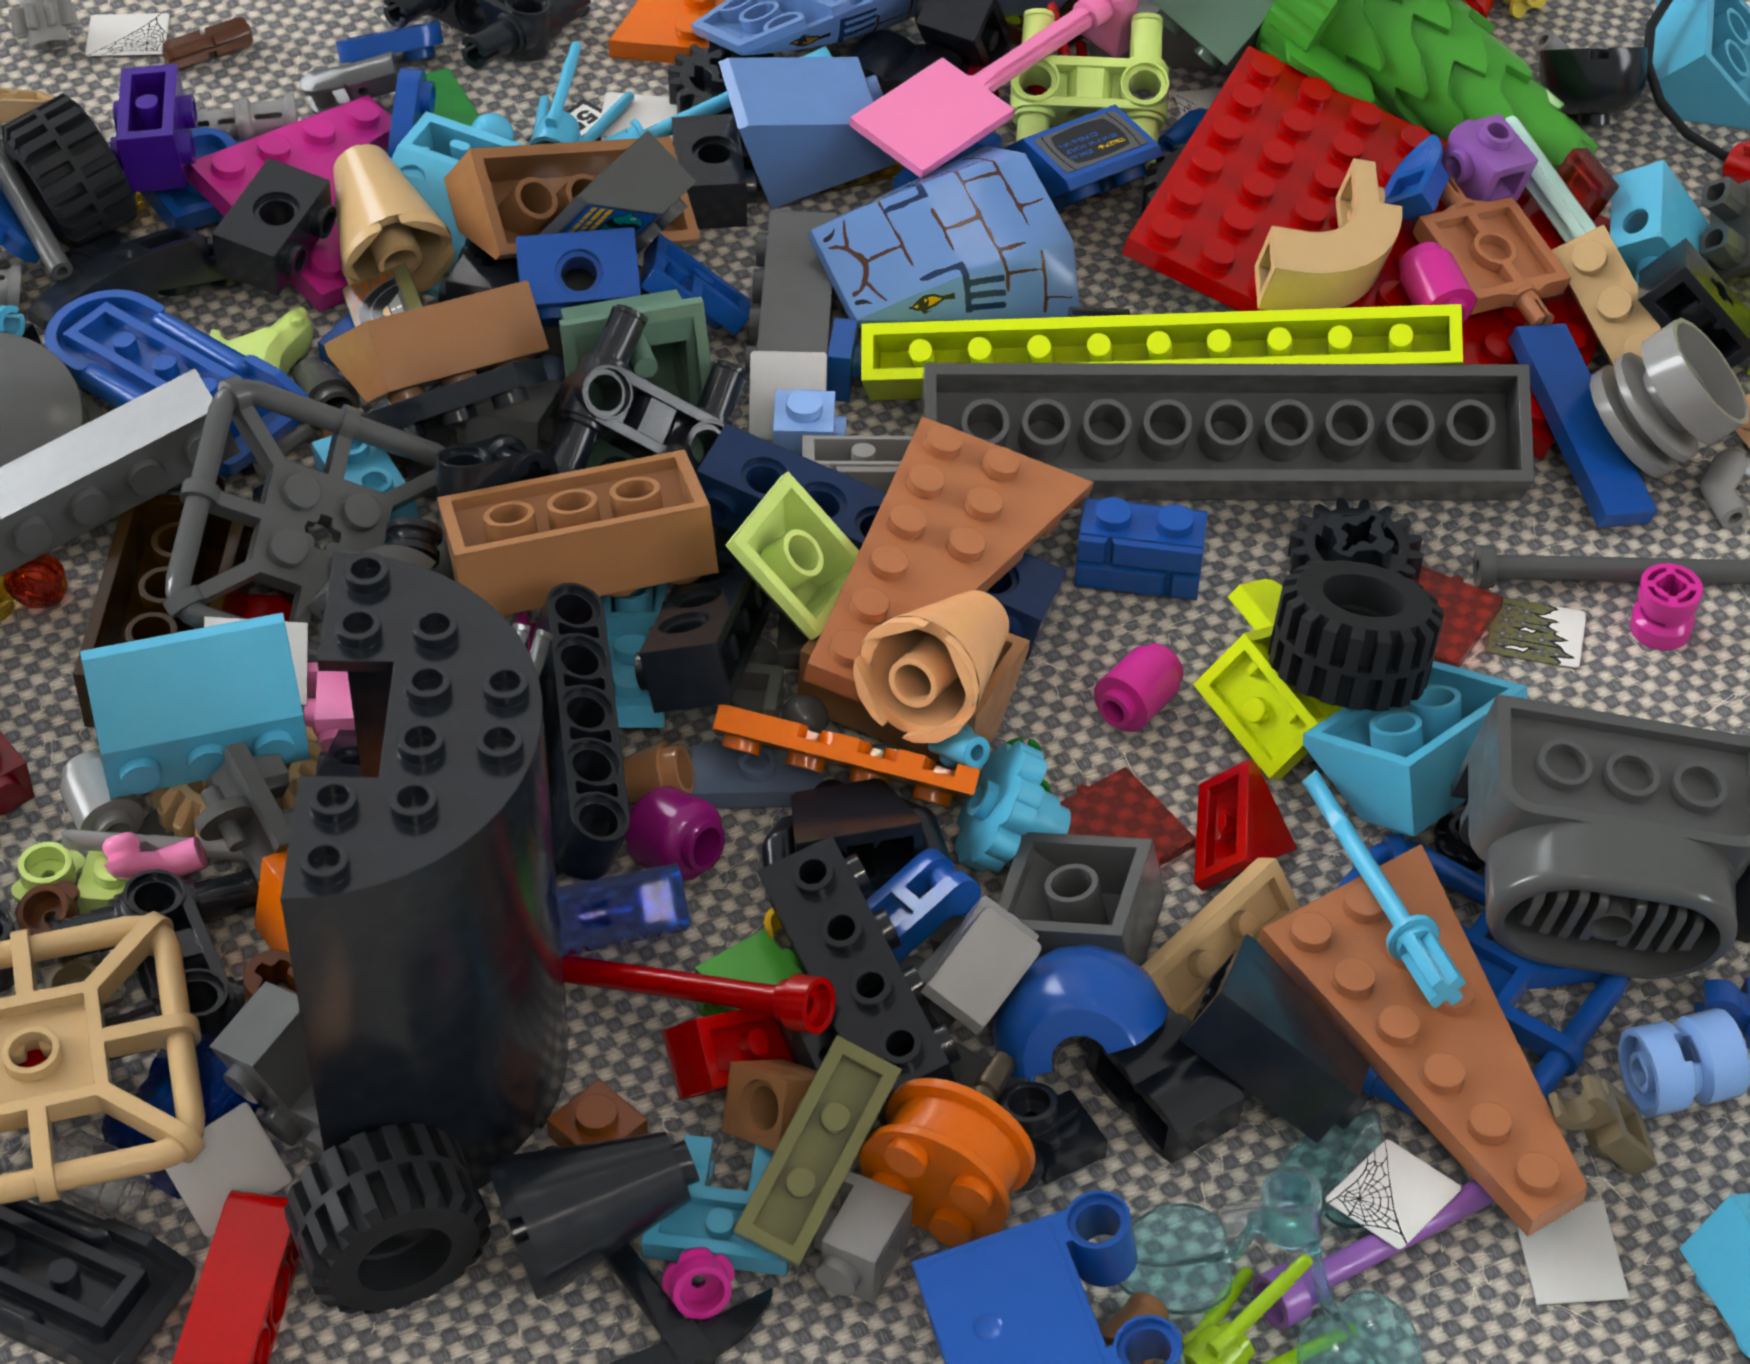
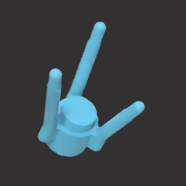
[528,41,634,145]

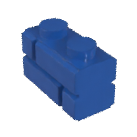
[1075,497,1208,600]

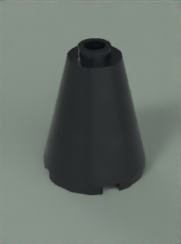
[486,1131,700,1300]

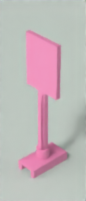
[849,0,1139,179]

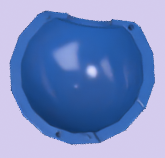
[992,944,1170,1082]

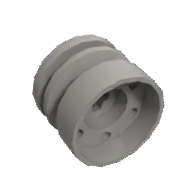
[1590,318,1750,478]

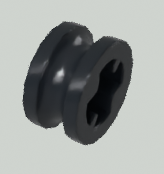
[385,517,443,569]

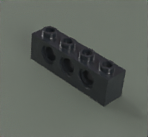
[635,548,774,713]

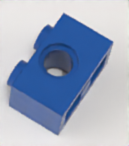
[516,227,641,327]

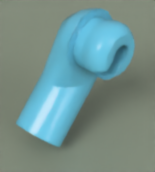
[928,724,990,768]

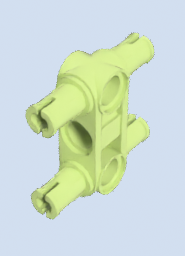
[1010,8,1170,177]

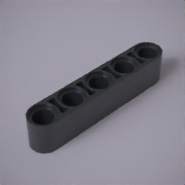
[531,582,630,881]

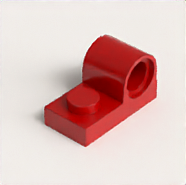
[662,1009,793,1100]

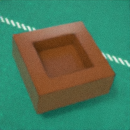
[547,1078,648,1147]

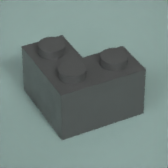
[209,981,324,1159]

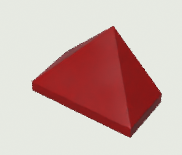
[1194,758,1297,891]

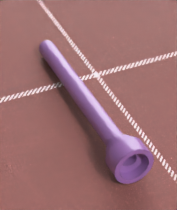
[1253,1180,1495,1330]

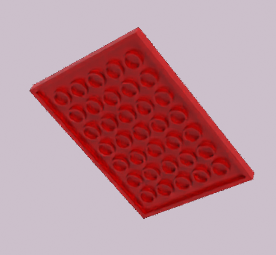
[1121,46,1610,460]

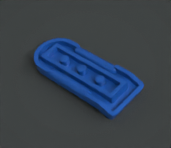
[44,289,310,478]

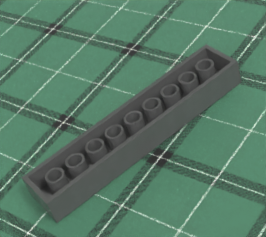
[921,363,1535,500]

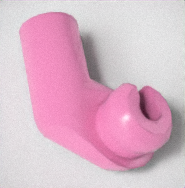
[102,832,208,881]

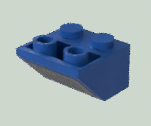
[1003,104,1164,211]

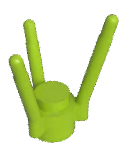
[1182,1254,1357,1364]

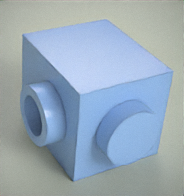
[773,389,847,456]

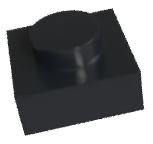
[1028,1090,1108,1185]

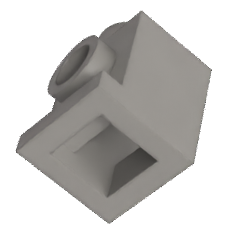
[814,1171,913,1304]

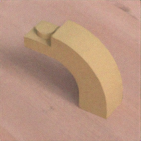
[1254,158,1403,310]

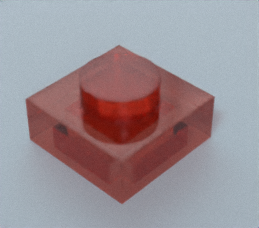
[1557,148,1620,223]

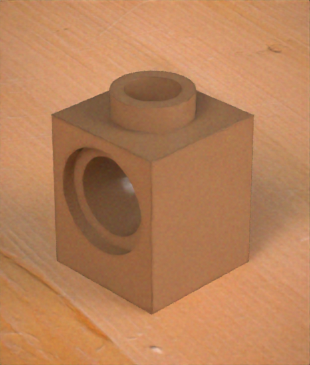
[722,1059,818,1151]

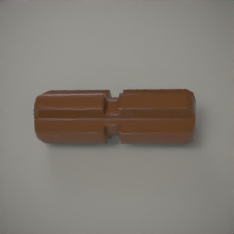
[162,17,253,71]

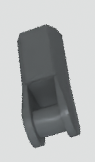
[300,51,400,115]

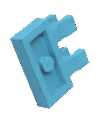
[641,1134,789,1276]

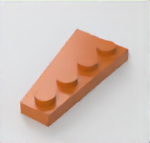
[712,704,981,808]

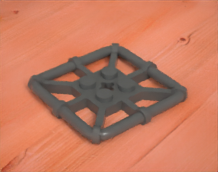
[163,375,455,662]

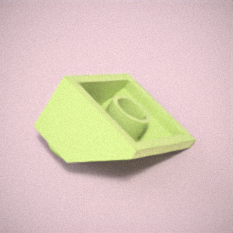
[725,471,859,640]

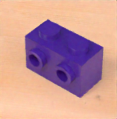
[110,64,198,193]

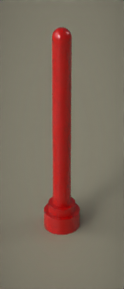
[562,954,836,1034]

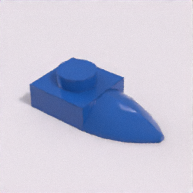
[1384,134,1450,222]

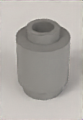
[60,751,145,834]

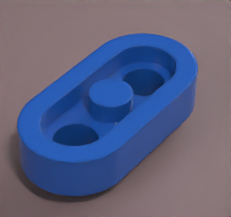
[335,21,444,63]
[388,68,436,158]

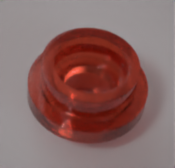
[3,553,68,608]

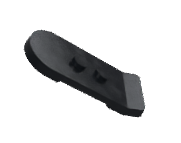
[0,1174,196,1364]

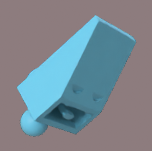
[391,111,523,298]

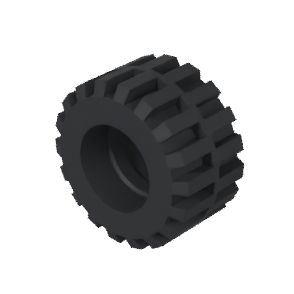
[1,93,137,249]
[1268,560,1444,711]
[284,1123,491,1314]

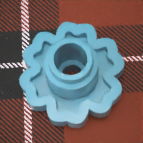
[954,741,1071,873]

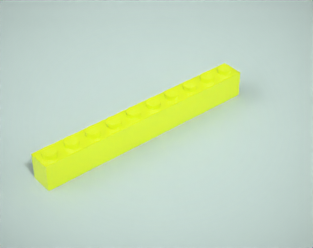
[861,304,1463,401]

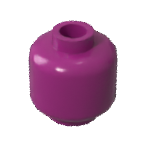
[625,786,725,881]

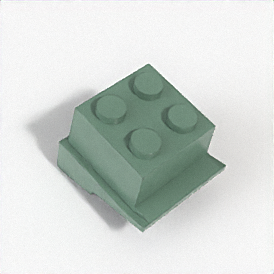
[559,289,712,468]

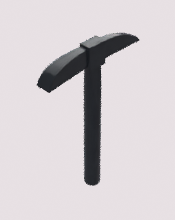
[543,1145,773,1364]

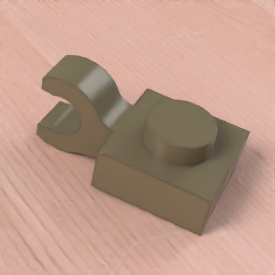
[1548,1074,1658,1177]

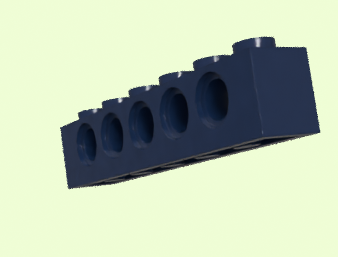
[696,424,1067,660]

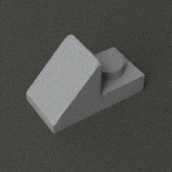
[921,894,1042,1035]

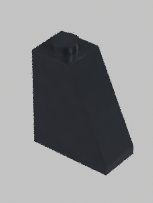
[1180,934,1370,1144]

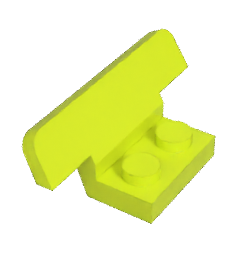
[1193,579,1343,780]

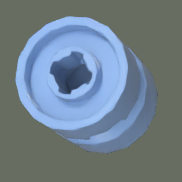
[1618,1008,1750,1118]

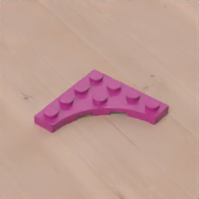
[187,95,392,312]

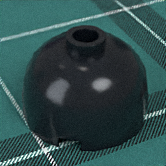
[1539,47,1648,126]

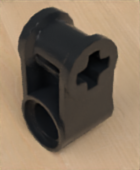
[435,434,558,519]

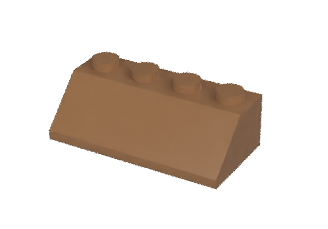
[444,136,701,260]
[437,449,719,619]

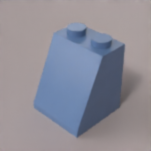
[718,57,895,209]

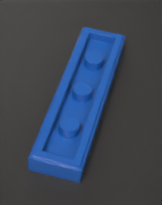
[1508,323,1657,528]

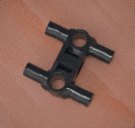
[383,0,591,69]
[550,304,749,474]
[49,867,288,1061]

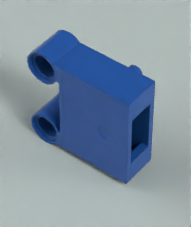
[912,1190,1186,1364]

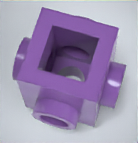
[1442,114,1539,201]

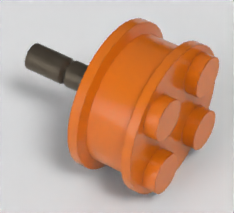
[859,1051,1036,1247]

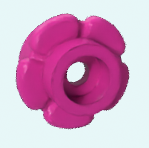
[662,1247,735,1319]

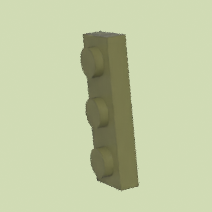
[733,1035,902,1268]

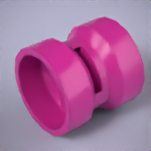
[1629,563,1703,651]

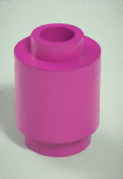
[1399,242,1476,323]
[1094,643,1184,732]

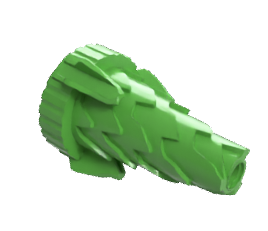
[1256,0,1598,186]

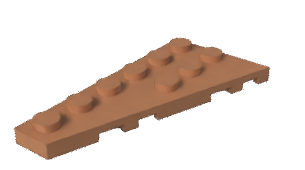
[802,416,1094,703]
[1260,844,1588,1237]

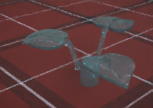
[1118,1109,1422,1364]

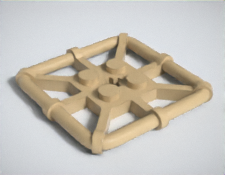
[0,911,205,1205]

